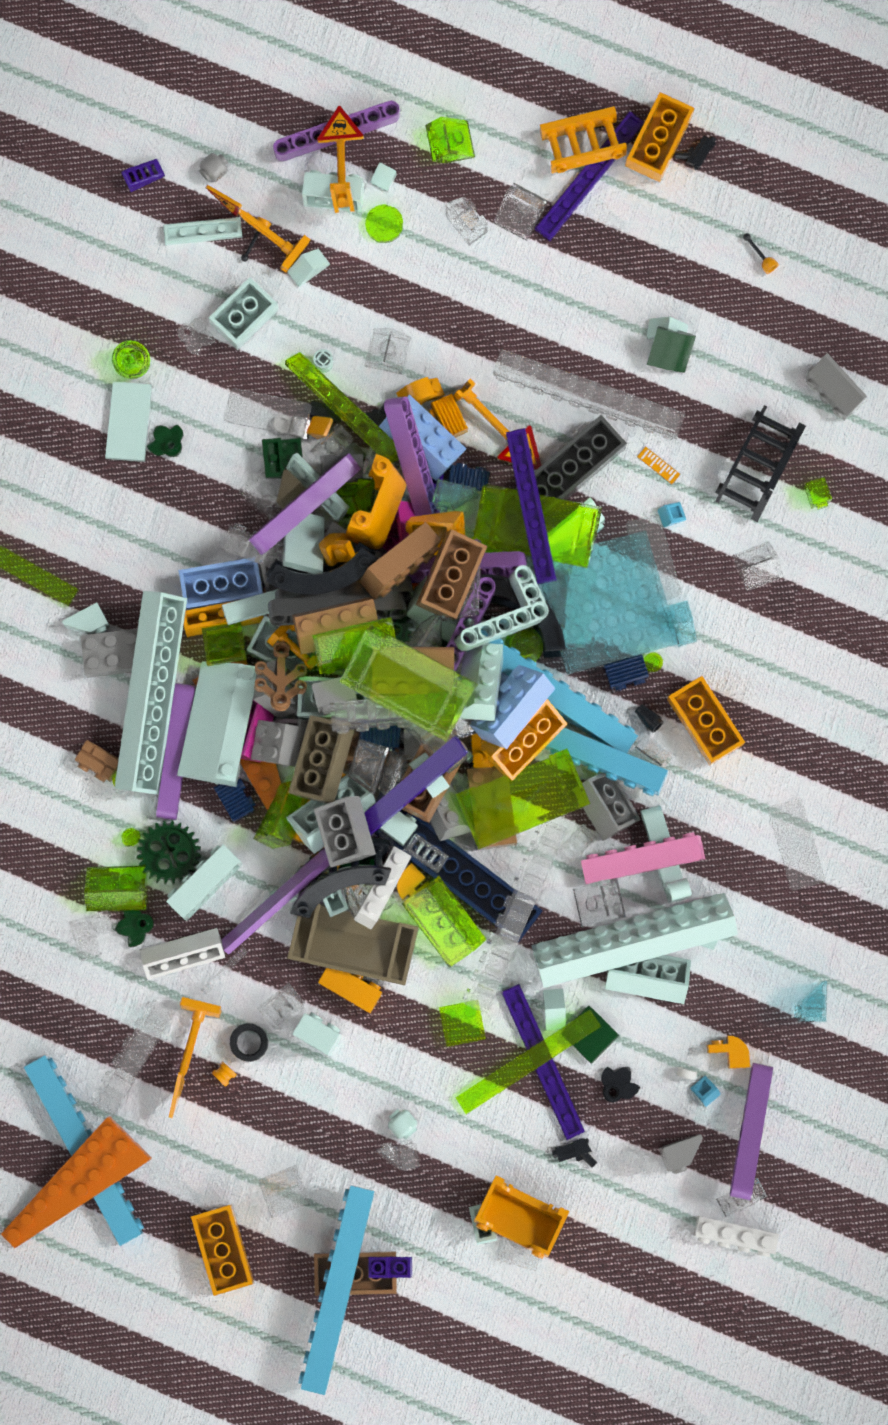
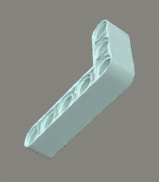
[455,565,549,651]
[640,805,692,904]

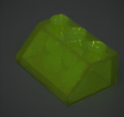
[84,866,148,911]

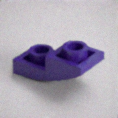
[369,1257,412,1278]

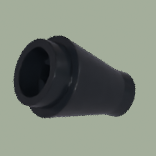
[635,704,664,733]

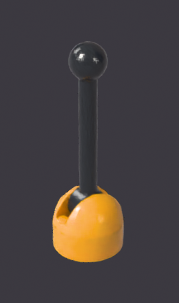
[241,217,271,262]
[743,233,779,274]

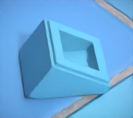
[658,502,686,527]
[690,1075,721,1107]

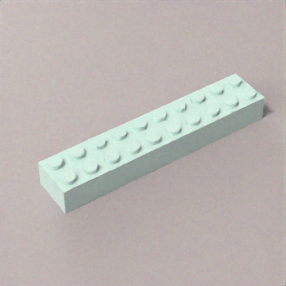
[114,591,187,795]
[531,893,738,988]

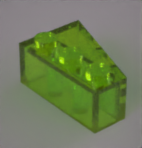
[253,781,307,849]

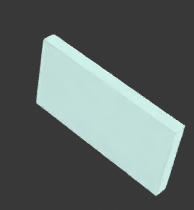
[105,381,152,462]
[283,514,325,574]

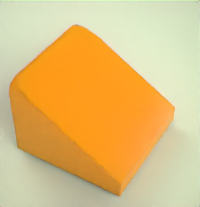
[307,416,333,439]

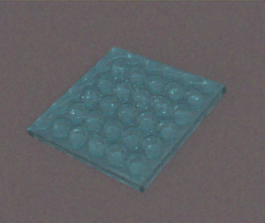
[541,531,679,675]

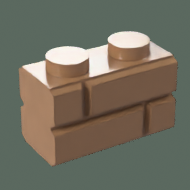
[75,740,119,782]

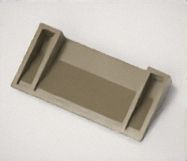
[287,904,419,986]

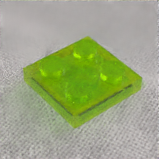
[439,1000,486,1047]

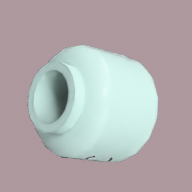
[388,1109,418,1140]

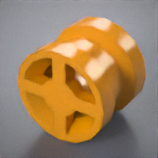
[212,1061,237,1086]

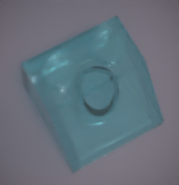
[794,981,827,1023]

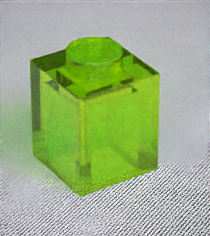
[804,477,832,510]

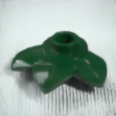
[147,425,184,457]
[115,907,154,947]

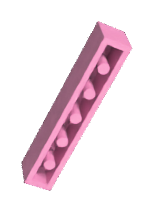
[581,832,705,884]

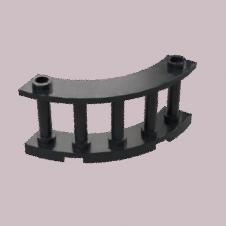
[715,405,806,522]
[265,542,378,594]
[481,574,566,658]
[290,838,391,918]

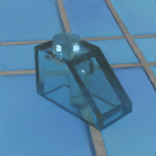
[432,479,478,512]
[667,601,697,647]

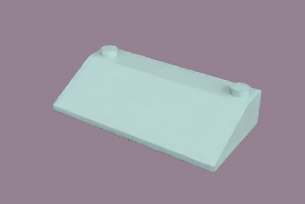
[177,661,256,787]

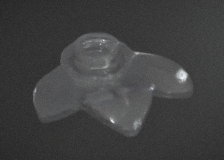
[177,317,215,355]

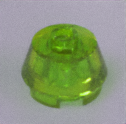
[112,340,150,379]
[504,627,543,662]

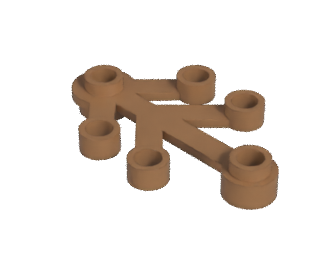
[254,641,307,711]

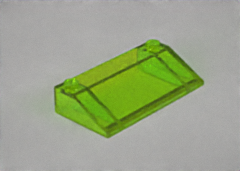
[473,484,602,568]
[339,625,479,741]
[455,748,590,850]

